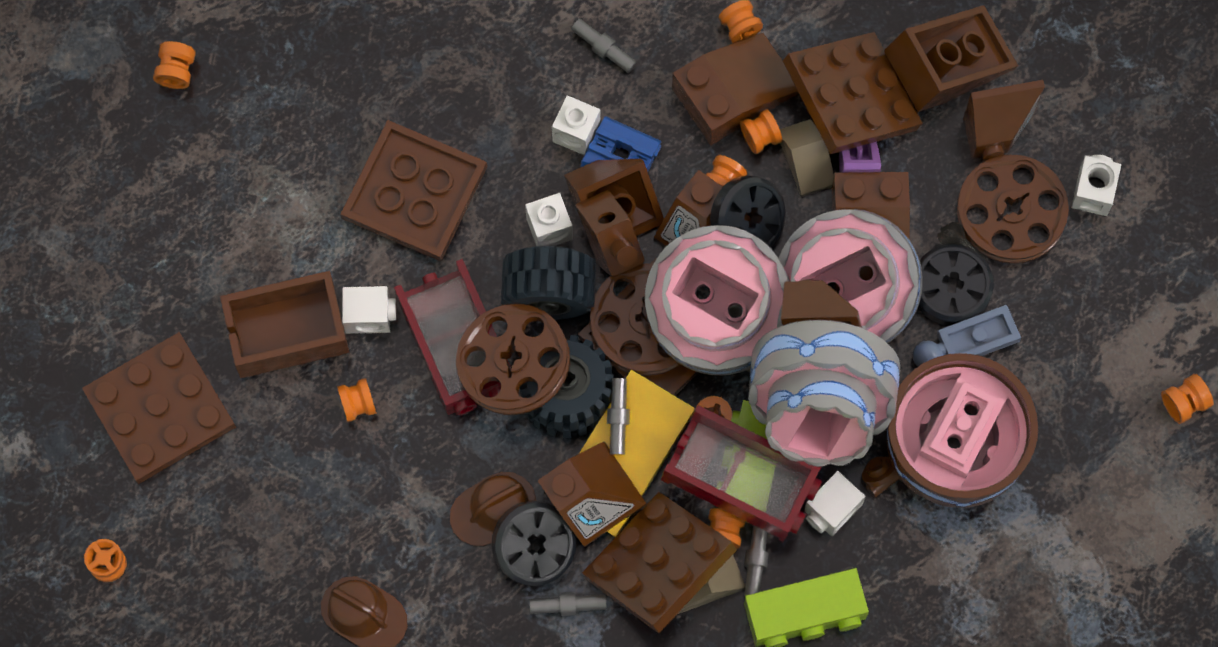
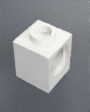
[552,95,601,155]
[1071,155,1121,216]
[525,193,573,246]
[343,286,397,334]
[805,471,866,536]

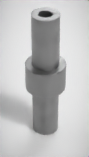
[571,18,637,73]
[607,378,630,455]
[744,525,769,596]
[530,592,607,616]

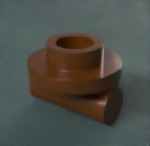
[862,457,900,498]

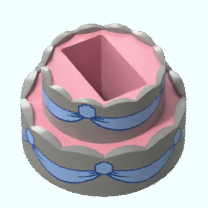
[779,209,923,343]
[645,226,789,375]
[749,320,901,467]

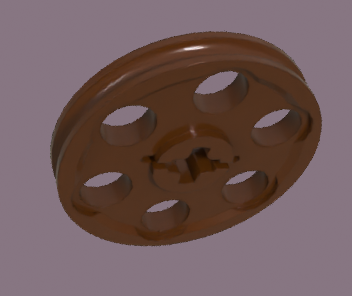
[957,155,1069,263]
[590,264,698,376]
[456,304,570,415]

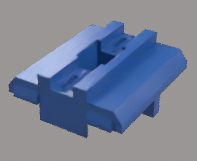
[581,116,662,172]

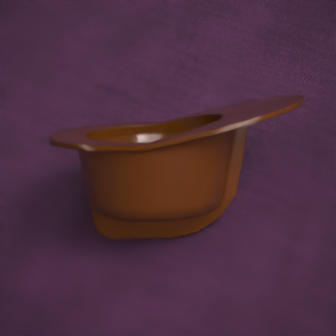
[450,472,536,546]
[321,577,408,647]

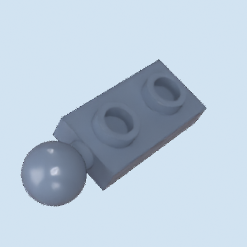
[913,305,1021,366]

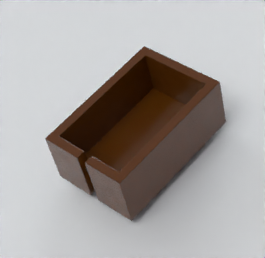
[220,271,350,378]

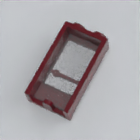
[394,259,511,415]
[661,405,822,542]

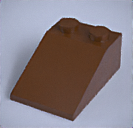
[884,5,1018,112]
[672,33,799,146]
[831,172,910,291]

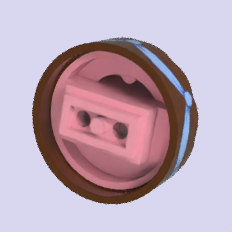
[886,353,1038,507]

